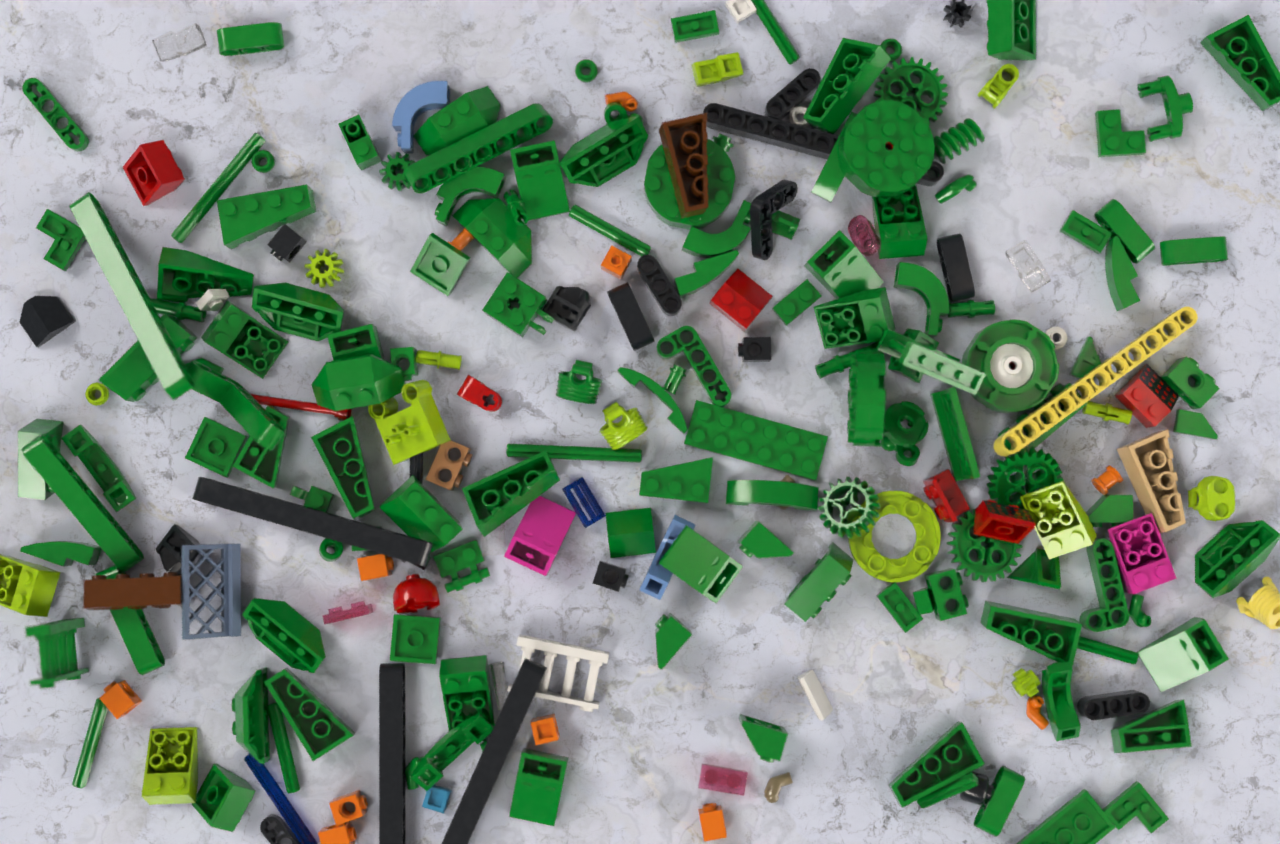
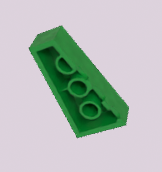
[1200,15,1280,111]
[462,450,560,537]
[264,668,355,761]
[888,721,985,808]

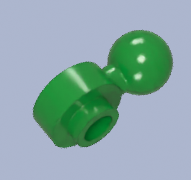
[604,102,644,125]
[881,436,920,466]
[319,538,343,562]

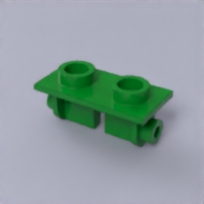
[772,210,800,240]

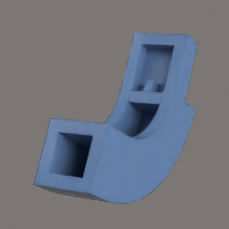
[392,81,450,154]
[640,515,696,600]

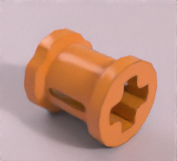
[1091,465,1123,495]

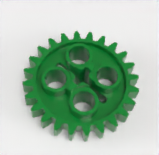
[873,57,948,125]
[986,447,1063,509]
[947,509,1022,582]

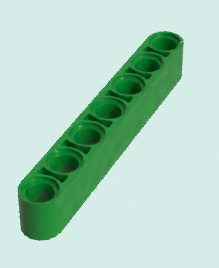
[404,103,553,194]
[21,434,144,573]

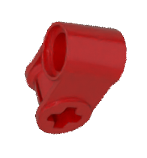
[457,375,502,412]

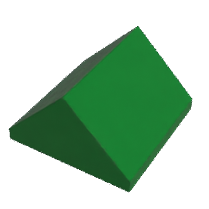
[606,508,656,558]

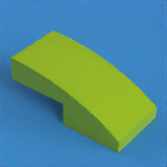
[691,52,744,87]

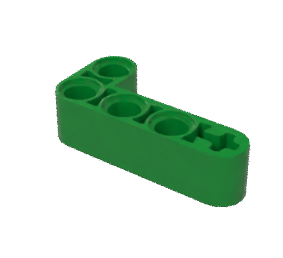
[656,326,731,407]
[1080,538,1129,632]

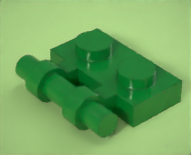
[434,540,490,593]

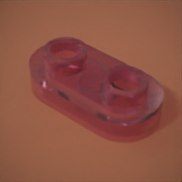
[848,215,880,256]

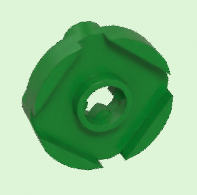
[883,401,929,448]

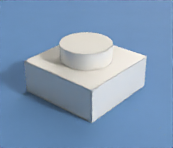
[725,0,757,24]
[196,289,230,311]

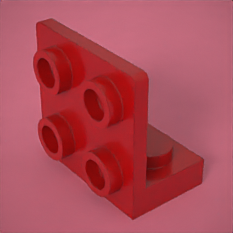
[923,469,970,522]

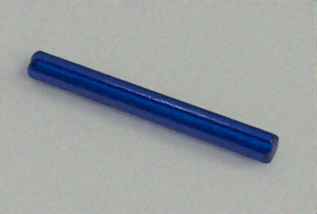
[244,754,317,844]

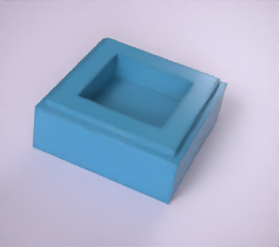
[422,784,452,814]

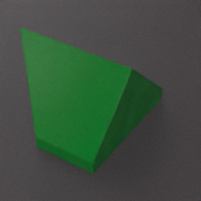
[1007,548,1061,589]

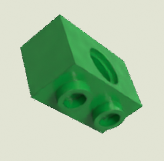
[1161,356,1220,409]

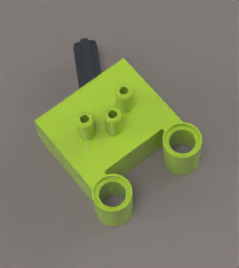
[368,379,451,484]

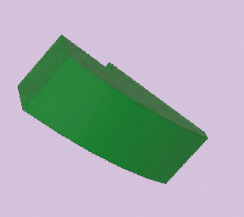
[1105,235,1140,311]
[674,250,739,298]
[20,541,102,567]

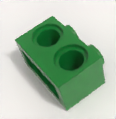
[924,568,969,621]

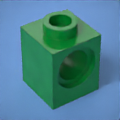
[390,347,418,381]

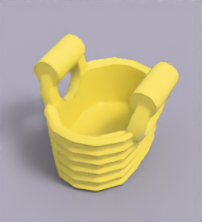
[1236,577,1280,629]

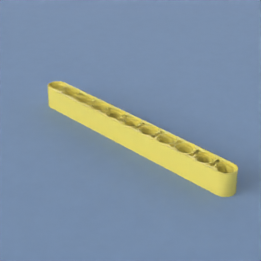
[993,307,1198,457]

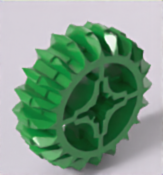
[818,477,881,539]

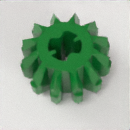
[379,152,415,191]

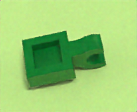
[290,486,334,512]

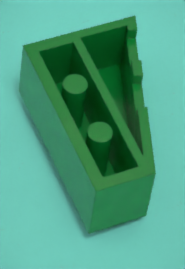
[639,457,713,503]

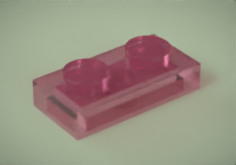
[322,601,373,625]
[698,764,748,796]

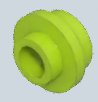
[85,383,109,405]

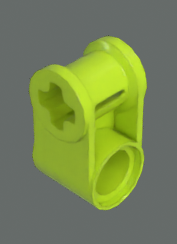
[977,64,1019,109]

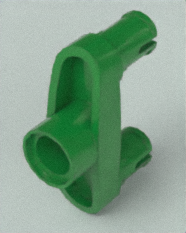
[1137,75,1193,142]

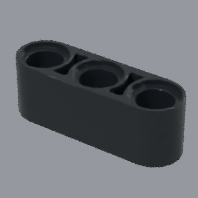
[764,68,821,120]
[937,233,975,302]
[637,255,682,316]
[607,282,655,351]
[1077,690,1150,720]

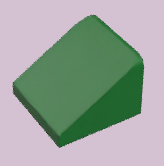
[913,587,934,615]

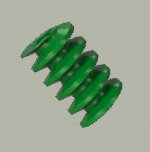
[933,118,985,164]

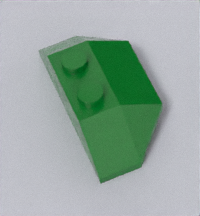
[413,86,501,156]
[559,116,648,187]
[452,198,532,278]
[252,282,344,341]
[311,354,406,411]
[1195,520,1280,598]
[242,598,326,673]
[232,667,270,764]

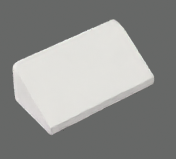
[798,670,833,721]

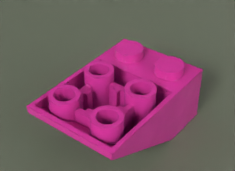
[504,496,576,576]
[1108,513,1177,594]

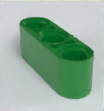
[217,22,284,56]
[1094,199,1155,264]
[1159,236,1228,266]
[974,766,1025,837]

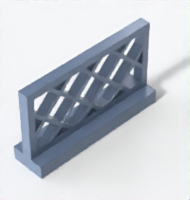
[182,543,241,640]

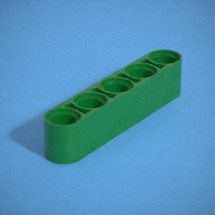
[96,565,165,675]

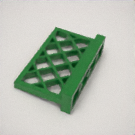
[930,387,980,482]

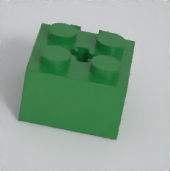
[482,272,554,338]

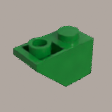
[338,114,382,170]
[1086,495,1133,527]

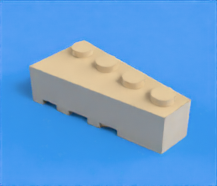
[1117,429,1186,533]

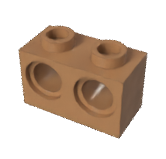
[425,440,473,491]

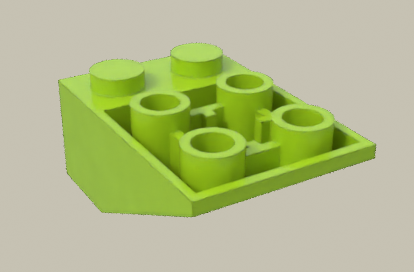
[1020,481,1097,559]
[0,554,60,617]
[141,727,198,805]

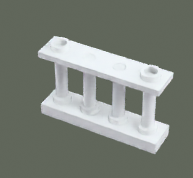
[507,634,609,712]

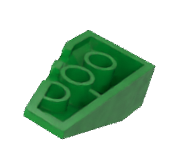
[157,247,254,302]

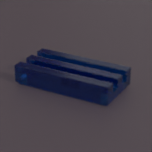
[562,477,606,528]

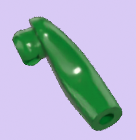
[935,174,977,204]

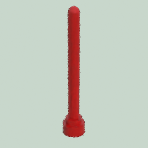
[251,394,352,421]

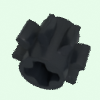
[943,0,972,28]

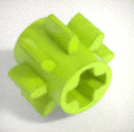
[1011,668,1041,698]

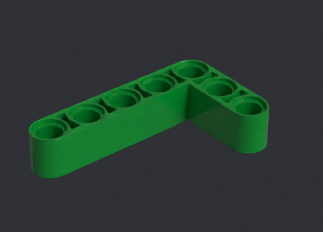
[187,360,286,451]

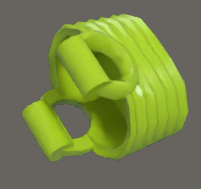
[599,401,648,450]
[1188,476,1235,521]

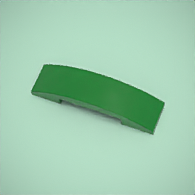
[811,111,857,202]
[617,367,687,434]
[61,424,136,512]
[726,480,818,511]
[410,714,494,791]

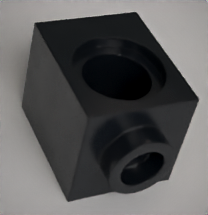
[267,224,307,262]
[738,337,771,362]
[593,560,629,592]

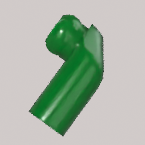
[1128,594,1151,627]
[405,756,423,790]

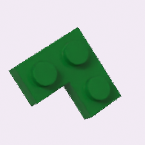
[1095,109,1146,157]
[36,209,86,271]
[1102,781,1169,834]

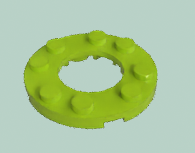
[848,491,941,582]

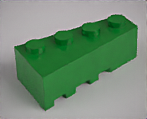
[803,38,891,134]
[216,184,316,250]
[311,416,376,520]
[980,600,1082,667]

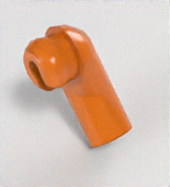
[605,92,638,112]
[1026,695,1049,730]

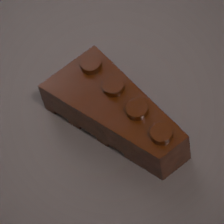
[659,113,708,219]
[83,572,190,610]

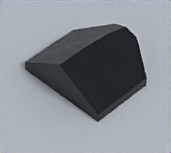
[542,286,591,331]
[19,296,75,348]
[156,524,200,576]

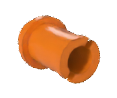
[448,228,475,251]

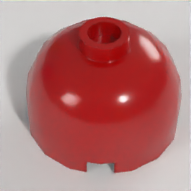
[393,574,440,614]

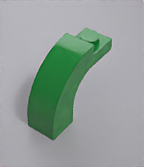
[435,167,506,226]
[682,200,751,258]
[894,262,949,338]
[1042,661,1081,741]

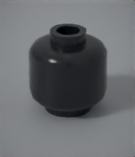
[960,771,993,805]

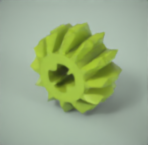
[304,249,344,288]

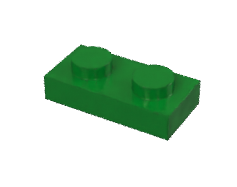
[671,10,719,43]
[1059,210,1112,254]
[772,279,822,326]
[876,582,923,633]

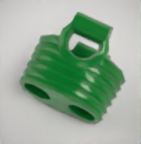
[556,360,602,404]

